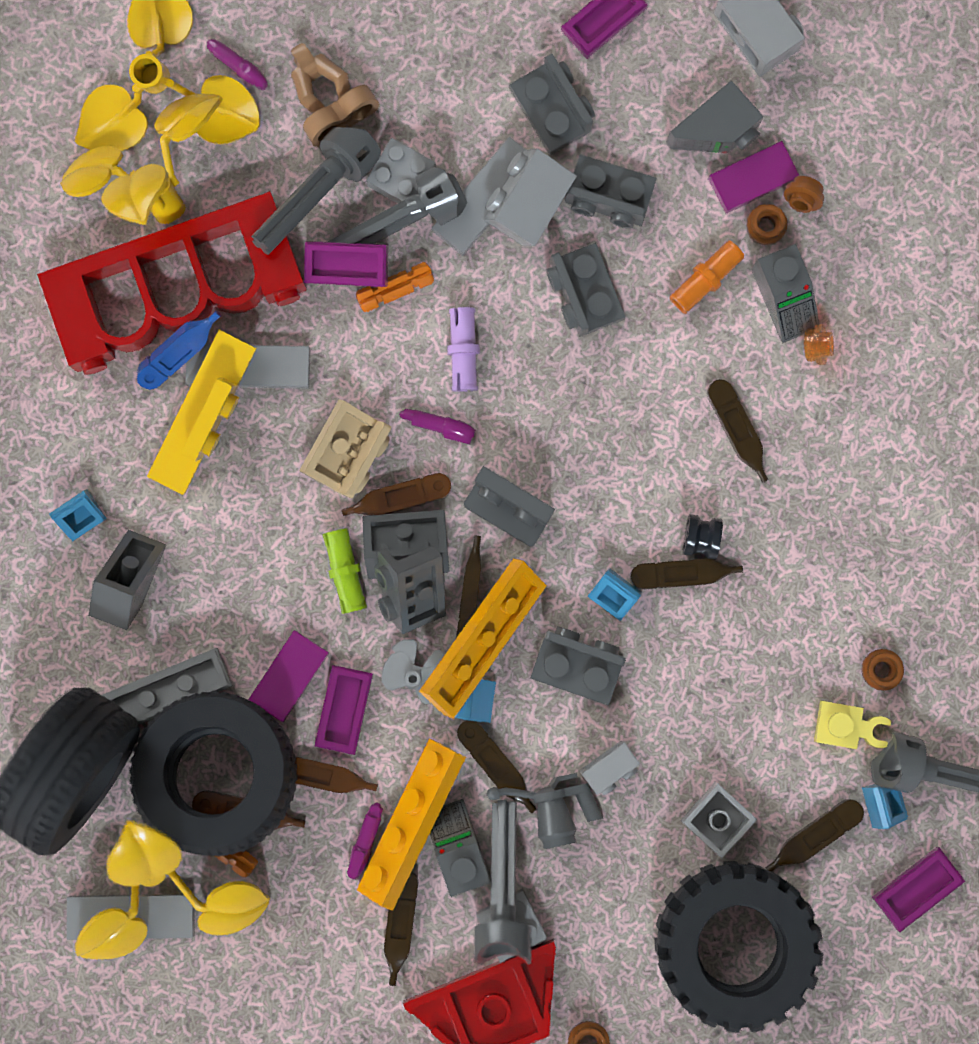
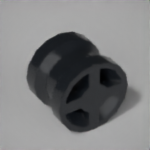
[682,514,723,560]

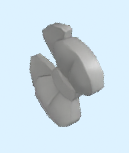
[382,639,445,704]

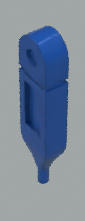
[137,311,221,390]

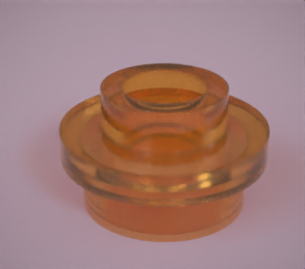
[804,324,834,365]

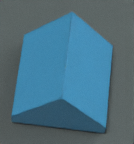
[49,489,107,542]
[587,568,642,621]
[455,679,496,723]
[862,784,908,829]

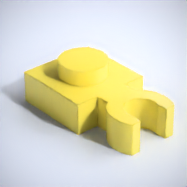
[814,701,891,749]

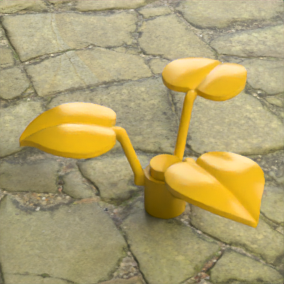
[75,0,260,151]
[60,94,223,225]
[75,820,270,959]

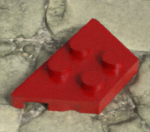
[403,939,556,1044]

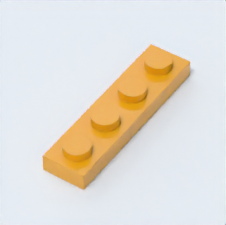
[419,558,547,719]
[356,738,466,910]

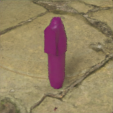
[207,38,268,90]
[399,409,476,445]
[347,802,383,880]

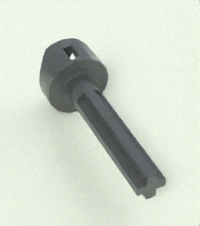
[251,127,381,255]
[328,167,467,244]
[871,731,979,793]
[474,800,531,965]

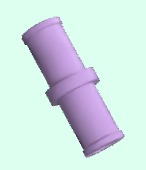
[447,307,480,392]

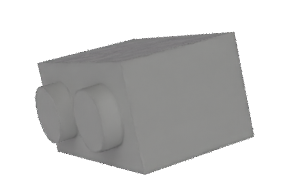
[714,0,805,77]
[484,149,577,246]

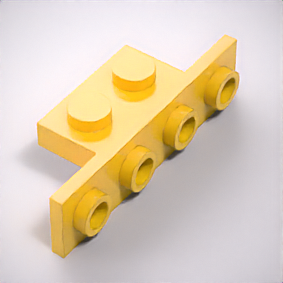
[147,329,257,495]

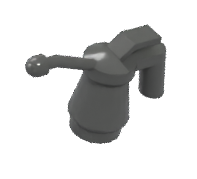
[487,773,604,849]

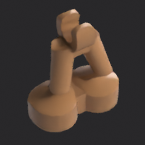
[291,43,379,147]

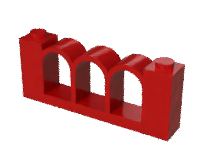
[37,191,307,375]

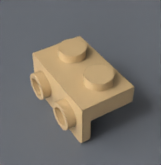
[299,399,391,499]

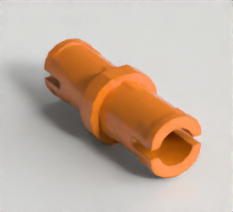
[669,240,745,314]

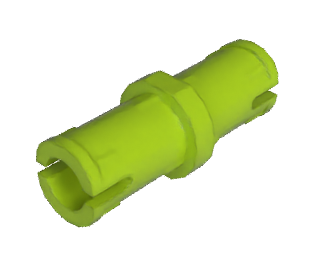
[322,528,367,614]

